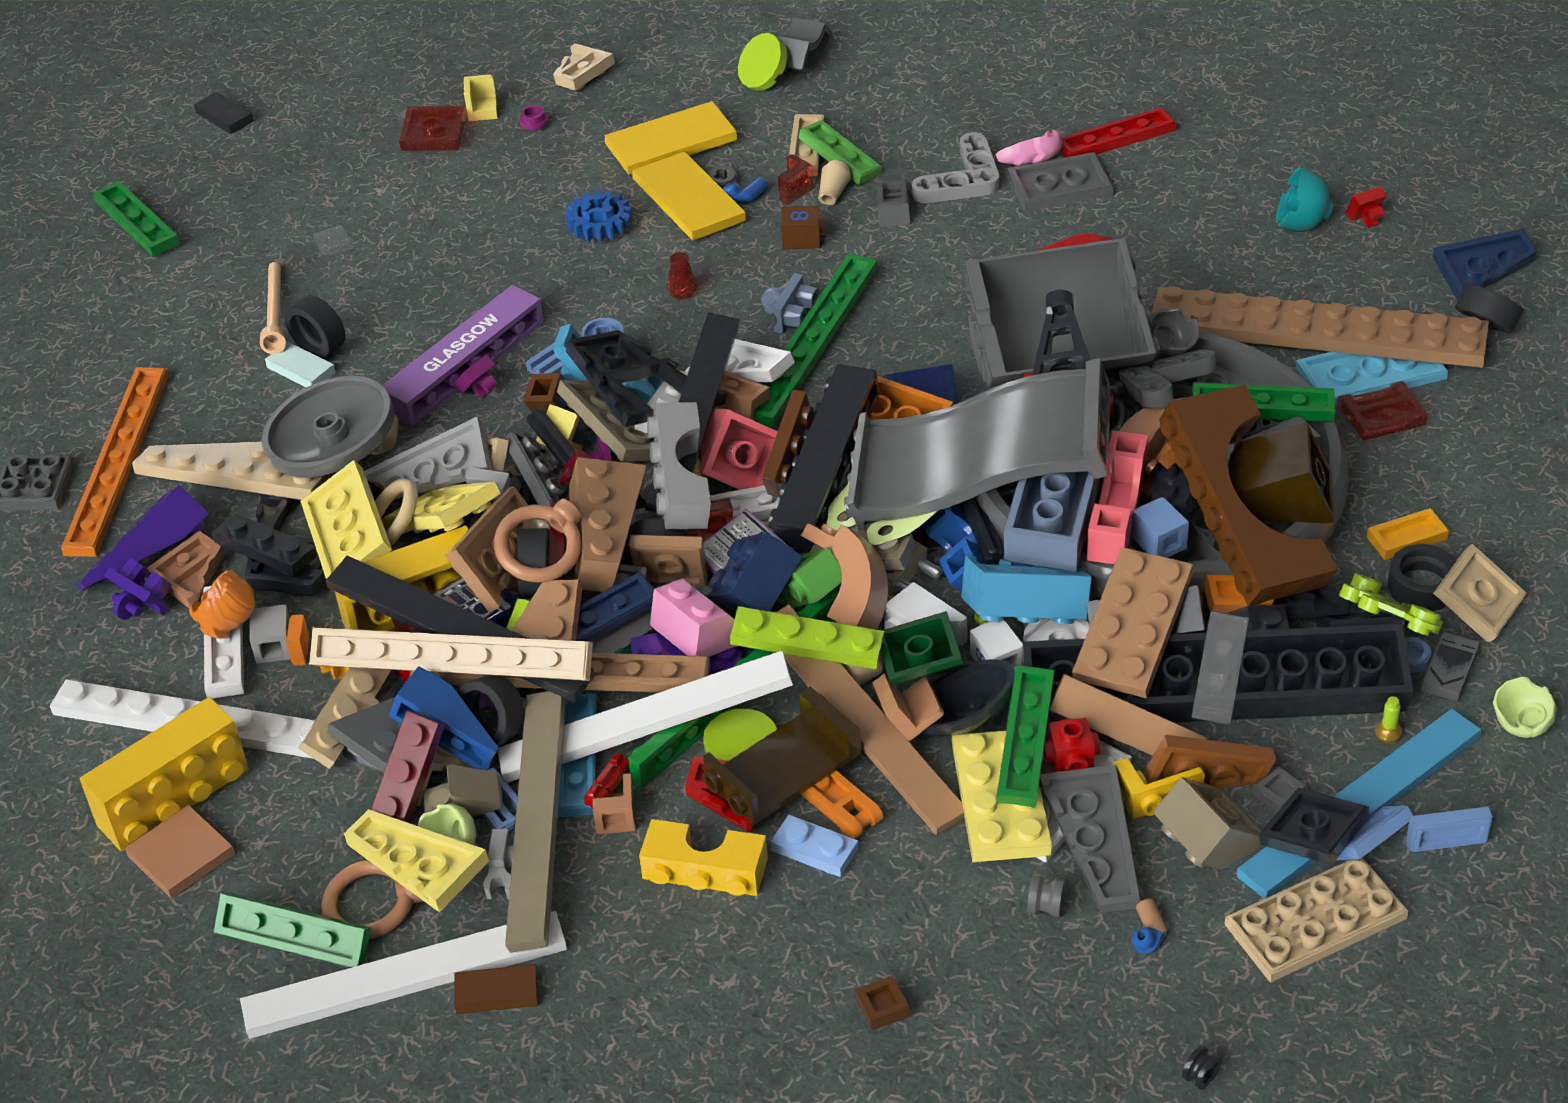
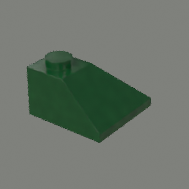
[881,611,963,685]

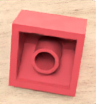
[700,409,778,490]

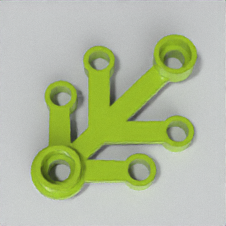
[1339,573,1443,636]

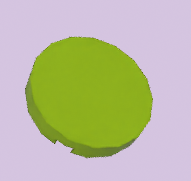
[738,33,787,91]
[703,709,777,761]

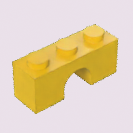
[639,819,768,896]

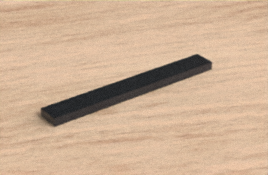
[645,312,740,513]
[326,555,595,703]

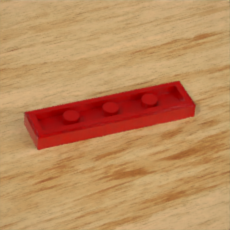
[1059,107,1177,157]

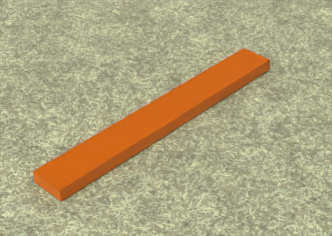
[61,367,169,557]

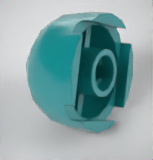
[1276,167,1333,232]

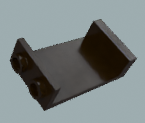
[703,686,861,825]

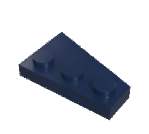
[1432,228,1537,300]

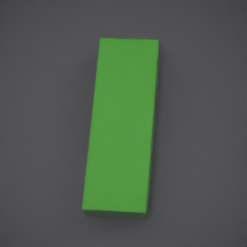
[798,120,882,185]

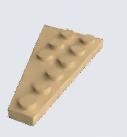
[132,442,340,500]

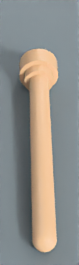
[260,262,286,354]

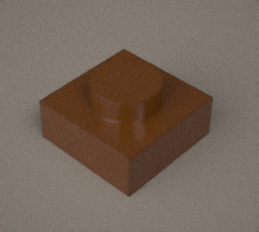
[855,975,910,1030]

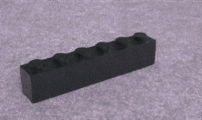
[769,364,880,551]

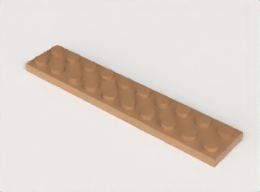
[1151,286,1489,368]

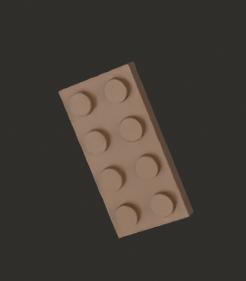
[1072,547,1194,698]

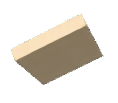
[1433,544,1527,642]

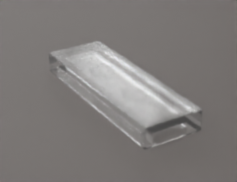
[1192,611,1249,725]

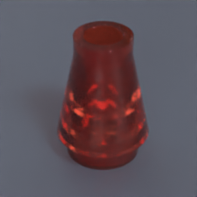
[666,252,698,300]

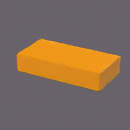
[1367,508,1449,560]

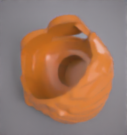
[189,570,255,639]

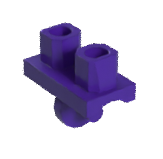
[104,558,172,620]

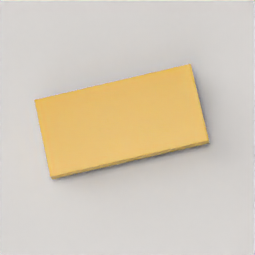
[604,101,737,175]
[632,151,746,241]

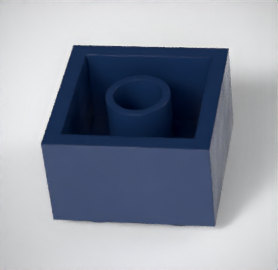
[707,532,802,617]

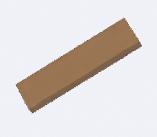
[1049,674,1206,756]

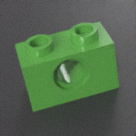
[777,547,842,608]

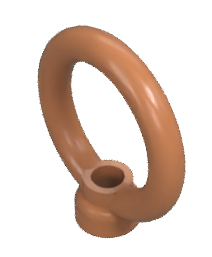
[494,499,582,582]
[321,860,424,939]

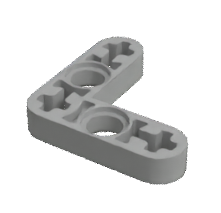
[912,132,999,203]

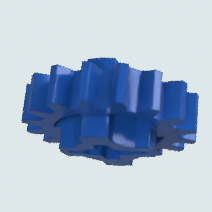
[565,190,632,242]

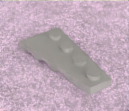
[364,417,493,500]

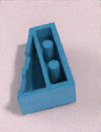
[961,555,1091,624]

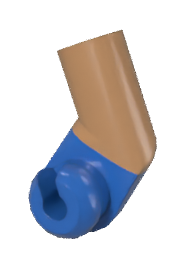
[1132,899,1167,954]

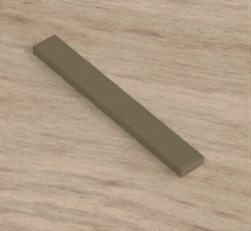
[505,691,566,953]

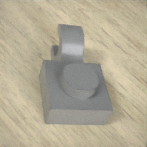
[483,829,514,899]

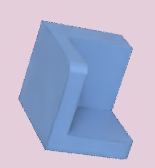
[1131,497,1189,558]

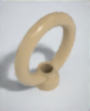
[375,479,418,546]

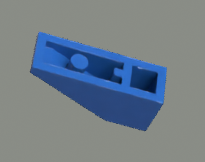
[388,666,498,771]

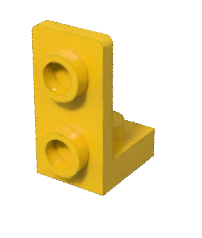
[1113,758,1205,820]

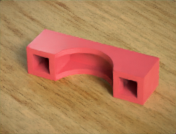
[1087,431,1148,564]

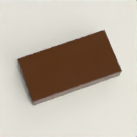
[454,964,538,1014]

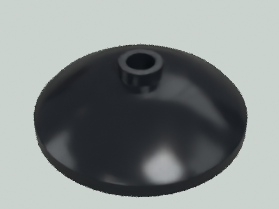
[922,659,1015,736]

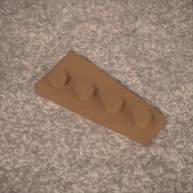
[445,486,532,613]

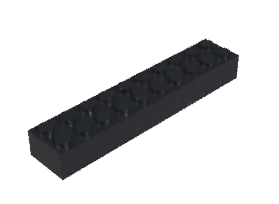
[1021,623,1413,728]

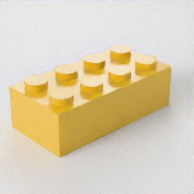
[330,525,482,632]
[79,697,249,852]

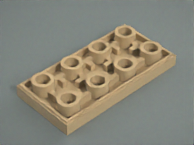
[1225,857,1408,983]

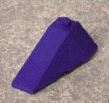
[75,484,209,590]

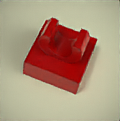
[1345,186,1387,228]

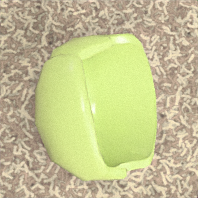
[1493,677,1557,738]
[418,803,476,845]

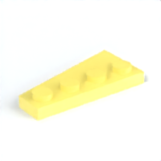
[344,809,489,913]

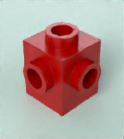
[1043,717,1100,773]

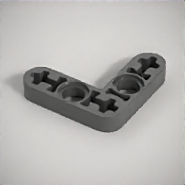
[1119,350,1217,408]

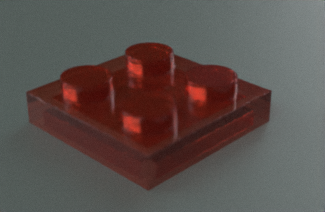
[399,105,467,151]

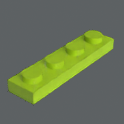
[730,606,884,669]

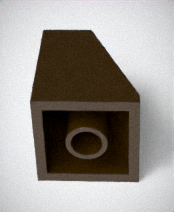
[1227,422,1334,523]

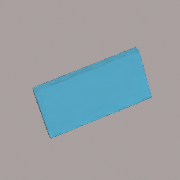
[1296,352,1448,406]

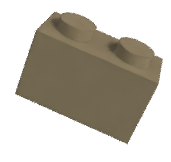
[1153,777,1264,870]

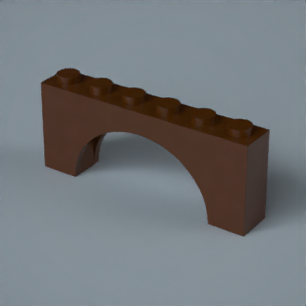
[1159,384,1337,606]

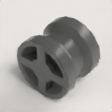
[1027,874,1066,918]

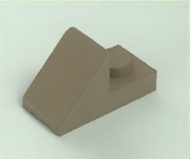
[423,765,503,817]

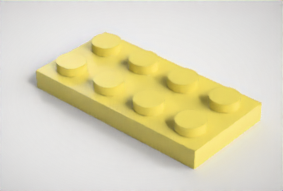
[301,460,392,579]
[381,481,501,534]
[952,731,1052,862]

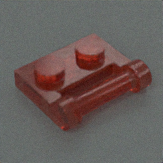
[1337,381,1427,440]

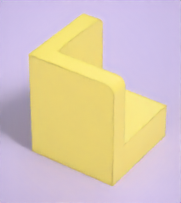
[464,74,497,121]
[536,404,583,451]

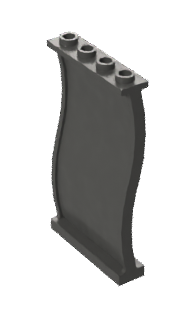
[844,358,1110,530]

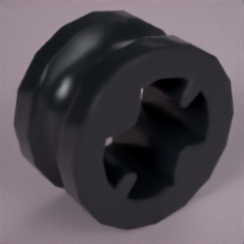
[1182,1046,1222,1090]

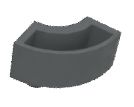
[777,17,832,72]

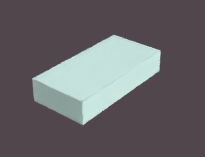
[265,341,335,387]

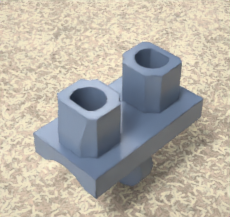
[761,273,818,333]

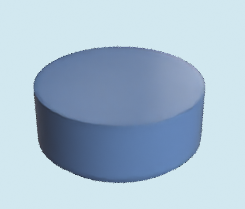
[1405,637,1431,672]

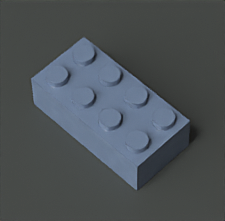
[1004,471,1101,572]

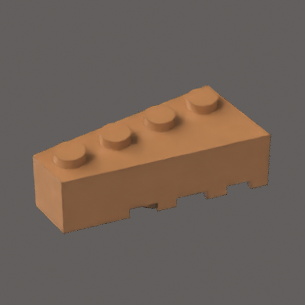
[569,457,646,592]

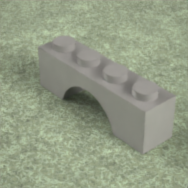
[647,402,711,529]

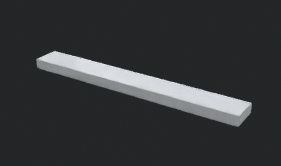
[498,651,793,783]
[240,911,567,1039]

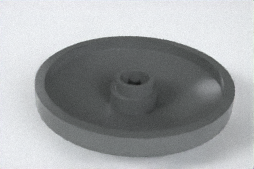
[262,376,395,477]

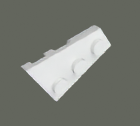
[685,339,795,382]

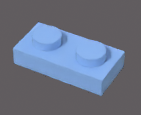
[770,815,858,877]

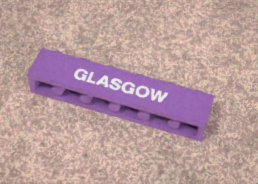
[382,285,544,427]

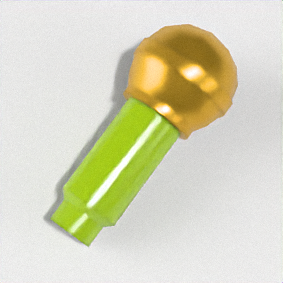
[1375,696,1402,744]

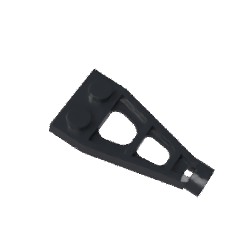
[1032,290,1091,375]

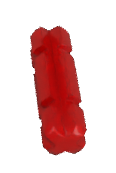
[583,753,630,810]

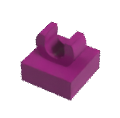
[454,354,497,398]

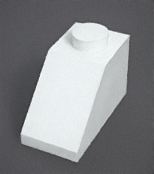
[884,582,967,646]

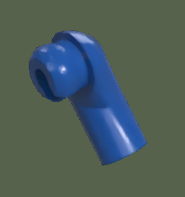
[723,177,768,203]

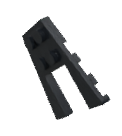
[566,330,728,427]
[244,493,392,596]

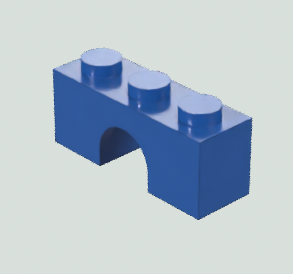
[922,503,994,591]

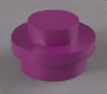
[519,105,549,130]

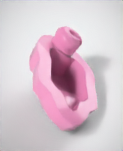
[995,130,1062,166]

